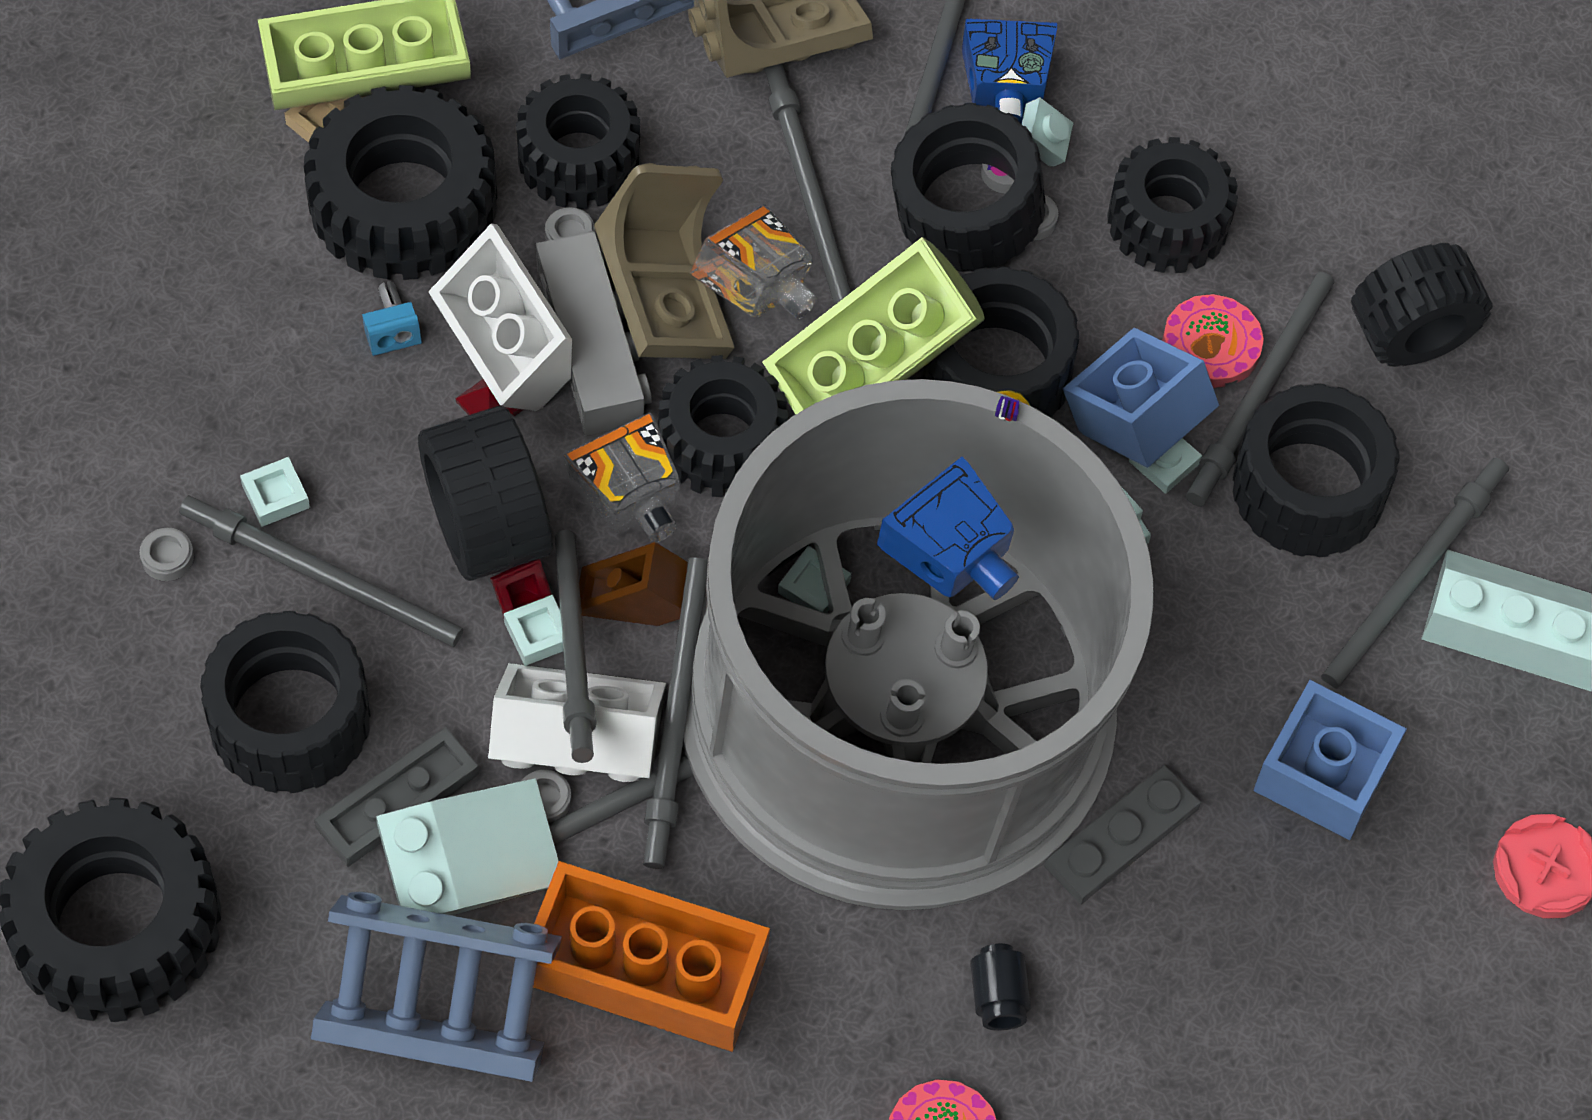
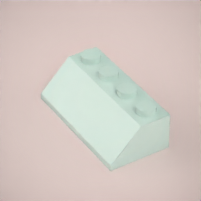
[1422,550,1592,692]

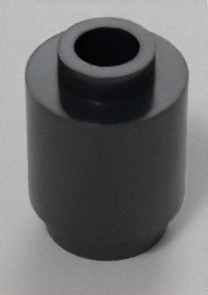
[970,943,1031,1031]

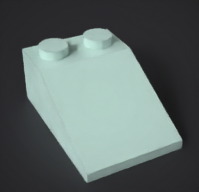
[376,778,558,915]

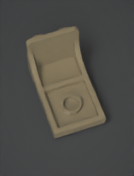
[688,0,873,78]
[594,163,735,359]

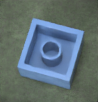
[1063,328,1219,468]
[1253,680,1407,840]

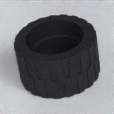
[891,103,1046,272]
[921,266,1079,418]
[1232,383,1400,557]
[418,405,553,581]
[200,611,371,793]

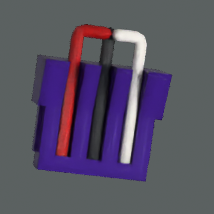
[995,396,1020,421]

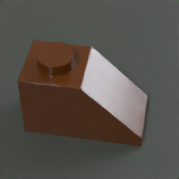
[579,542,688,626]

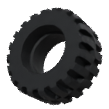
[303,85,498,280]
[0,797,222,1022]

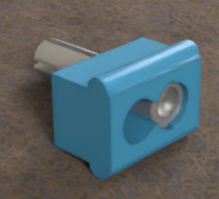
[362,281,422,356]

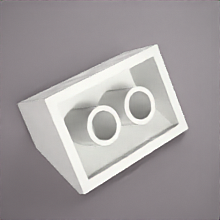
[428,223,572,411]
[488,663,666,782]

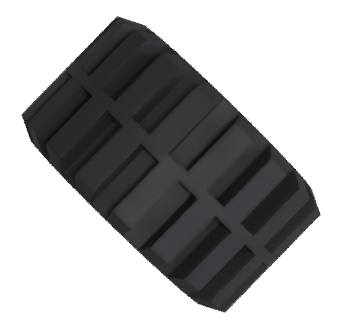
[516,74,640,209]
[1107,137,1238,273]
[1351,243,1493,367]
[658,355,788,497]

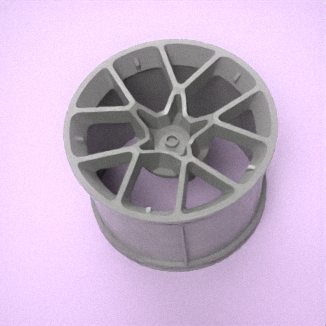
[683,379,1153,910]

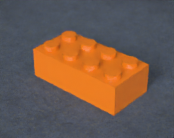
[533,861,770,1052]

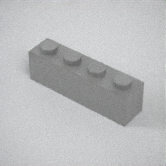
[536,231,652,436]

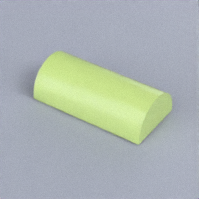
[258,0,471,110]
[762,237,984,414]

